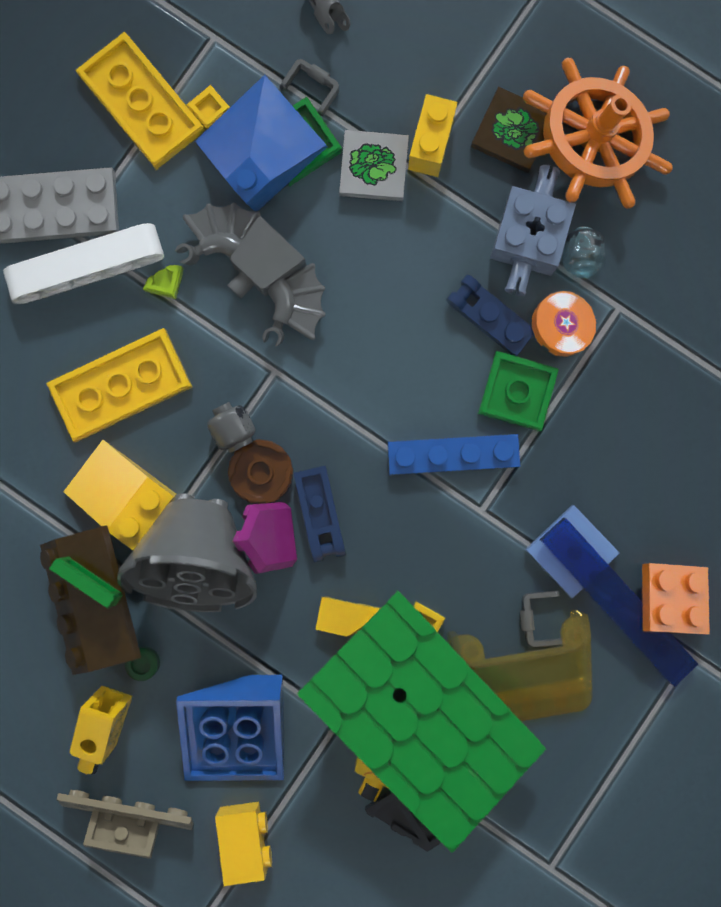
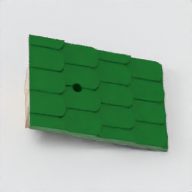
[297,591,546,853]

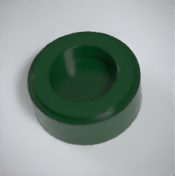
[125,646,160,681]

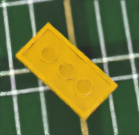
[75,31,205,170]
[46,328,192,442]

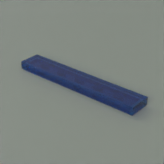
[540,517,698,687]

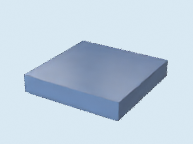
[525,505,619,598]

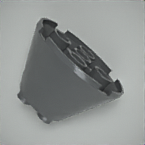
[117,493,257,612]

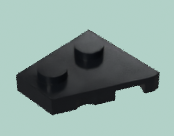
[365,791,441,852]

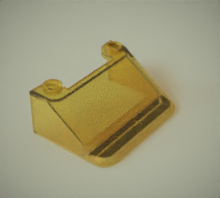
[448,610,593,721]

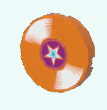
[532,291,596,357]

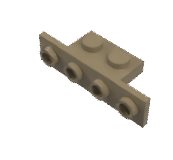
[56,790,194,859]

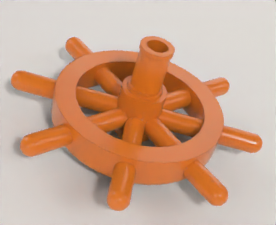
[523,58,673,209]

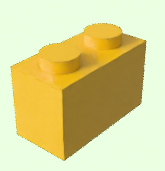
[408,94,458,177]
[215,802,272,886]

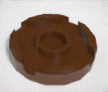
[228,439,294,504]

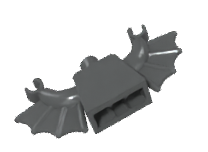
[175,202,326,347]

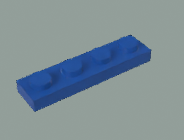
[388,434,521,475]

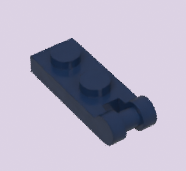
[446,274,534,356]
[294,465,346,563]

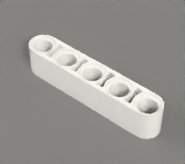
[3,223,164,304]

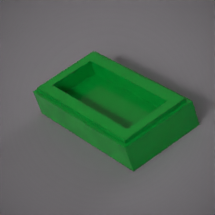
[49,557,123,608]

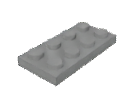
[0,167,119,244]

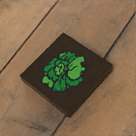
[471,86,546,173]

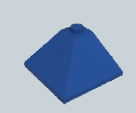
[195,75,328,212]
[176,675,284,781]

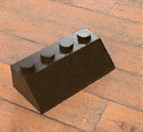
[40,525,141,675]

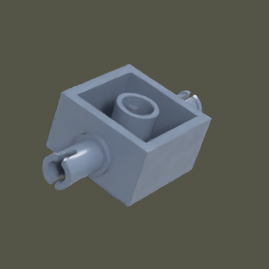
[490,165,576,296]

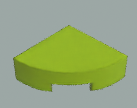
[143,265,184,299]

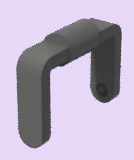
[279,59,339,116]
[520,591,564,647]

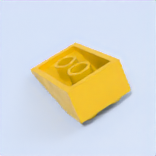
[64,440,177,550]

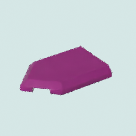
[233,502,297,574]

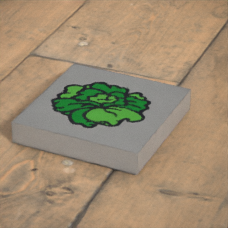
[339,130,409,201]

